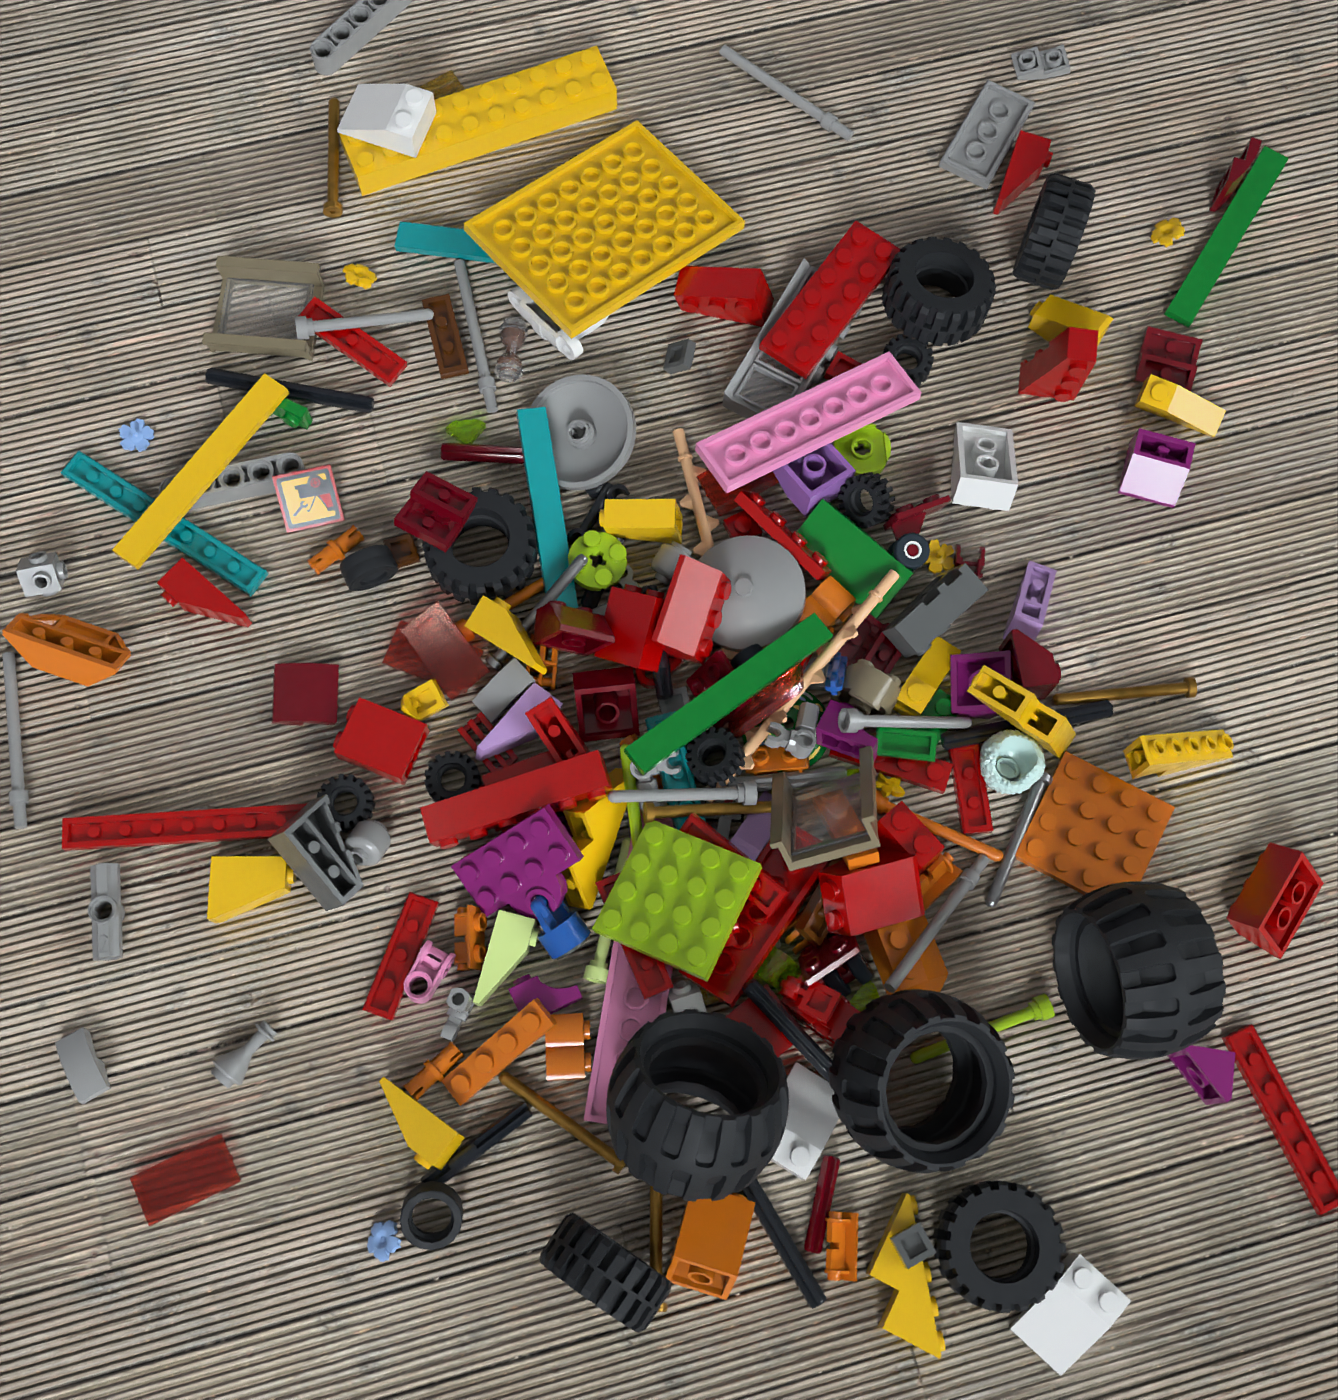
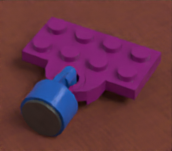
[451,804,591,960]

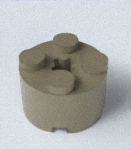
[831,659,901,728]

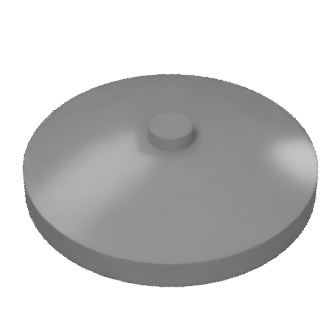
[530,374,636,490]
[699,535,806,652]

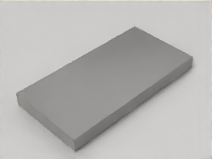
[939,79,1036,190]

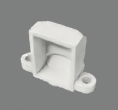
[508,286,609,360]

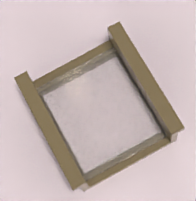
[202,256,325,362]
[770,746,881,871]

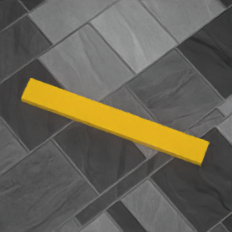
[112,373,289,570]

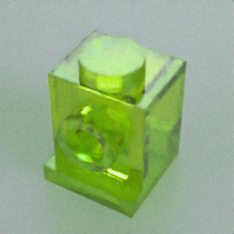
[756,946,801,992]

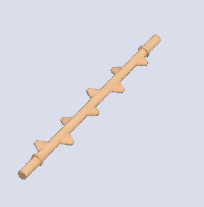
[673,428,755,699]
[707,569,900,803]

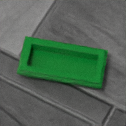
[876,727,938,762]

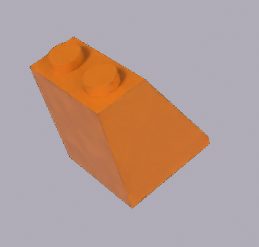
[665,1193,756,1300]

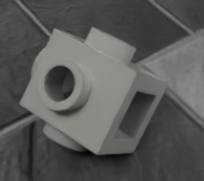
[16,551,68,598]

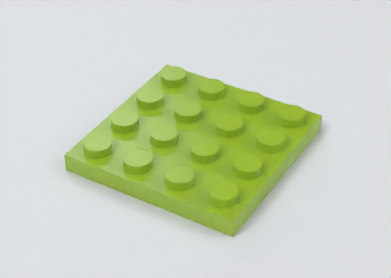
[592,820,762,982]

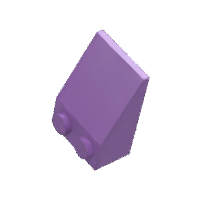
[773,443,856,517]

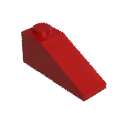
[993,130,1053,215]
[157,557,252,627]
[525,697,590,763]

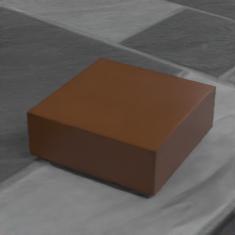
[383,533,420,568]

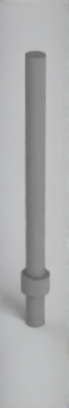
[719,44,854,141]
[454,259,498,413]
[2,652,29,829]
[884,854,989,993]

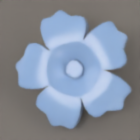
[118,418,154,452]
[367,1220,402,1262]

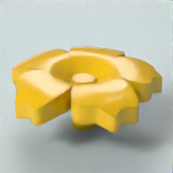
[1150,217,1185,248]
[342,264,377,290]
[924,539,955,574]

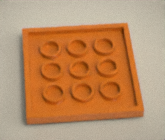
[1016,751,1175,895]

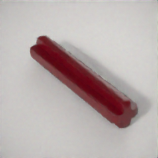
[440,443,524,464]
[804,1155,840,1254]

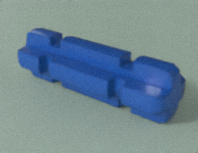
[825,652,848,695]

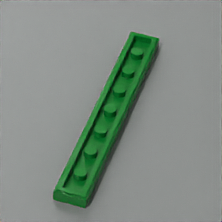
[1164,146,1289,328]
[624,613,834,775]

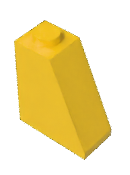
[1028,294,1113,347]
[599,499,683,544]
[207,856,297,923]

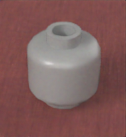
[651,541,693,586]
[344,820,391,866]

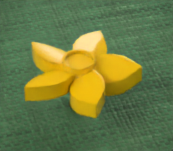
[876,772,905,797]

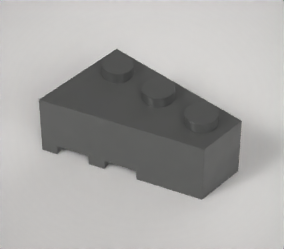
[882,563,989,658]
[268,794,364,911]

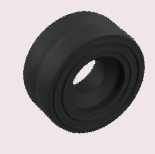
[340,545,398,591]

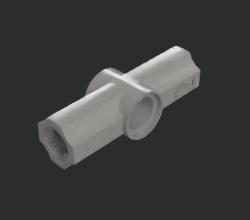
[88,863,125,961]

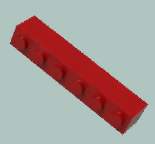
[420,750,613,849]

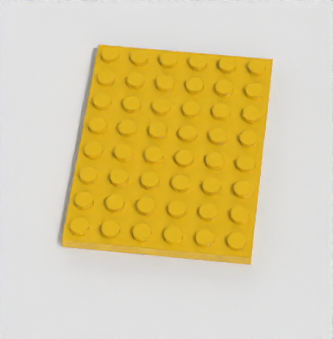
[464,120,745,339]

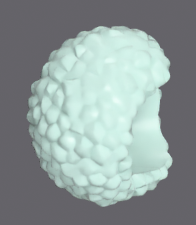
[980,730,1046,795]

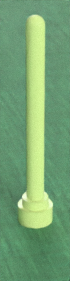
[583,837,631,984]

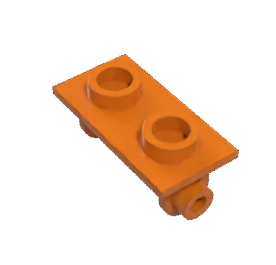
[745,745,809,775]
[919,852,963,911]
[454,905,487,971]
[824,1211,859,1282]

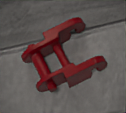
[954,544,985,579]

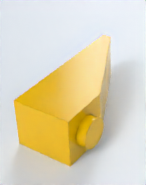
[1134,374,1226,438]
[464,595,547,675]
[893,637,961,716]
[379,1076,465,1170]

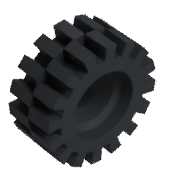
[883,334,934,387]
[838,472,895,528]
[685,727,745,788]
[424,751,481,802]
[317,774,375,833]

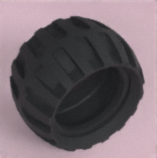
[1052,881,1226,1060]
[829,989,1015,1173]
[606,1009,789,1202]

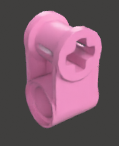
[404,940,456,1004]

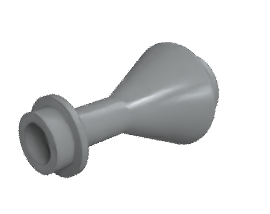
[210,1020,277,1088]

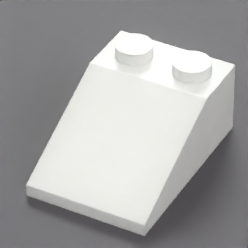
[337,84,436,158]
[951,422,1018,511]
[771,1062,839,1180]
[1009,1252,1131,1376]

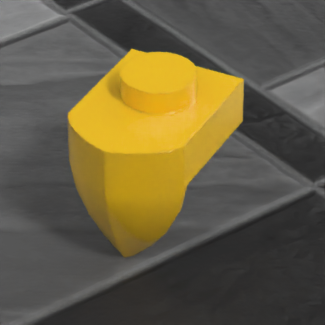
[401,679,449,721]

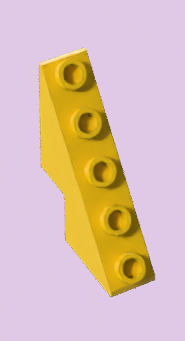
[967,665,1076,759]
[1123,729,1234,779]
[561,768,627,910]
[865,1193,946,1359]

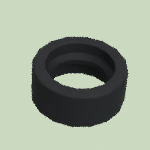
[400,1181,463,1250]

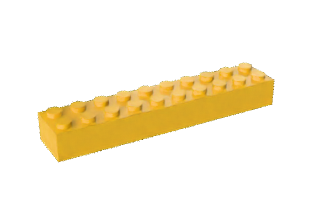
[339,45,617,196]

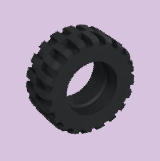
[1013,173,1096,290]
[882,237,996,346]
[422,487,538,605]
[933,1181,1066,1313]
[540,1212,671,1333]

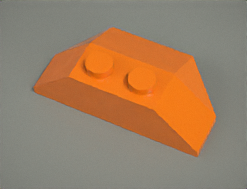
[2,613,131,687]
[863,915,949,995]

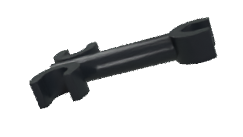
[567,482,630,545]

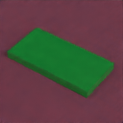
[797,499,914,619]

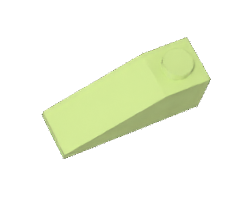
[473,910,540,1007]

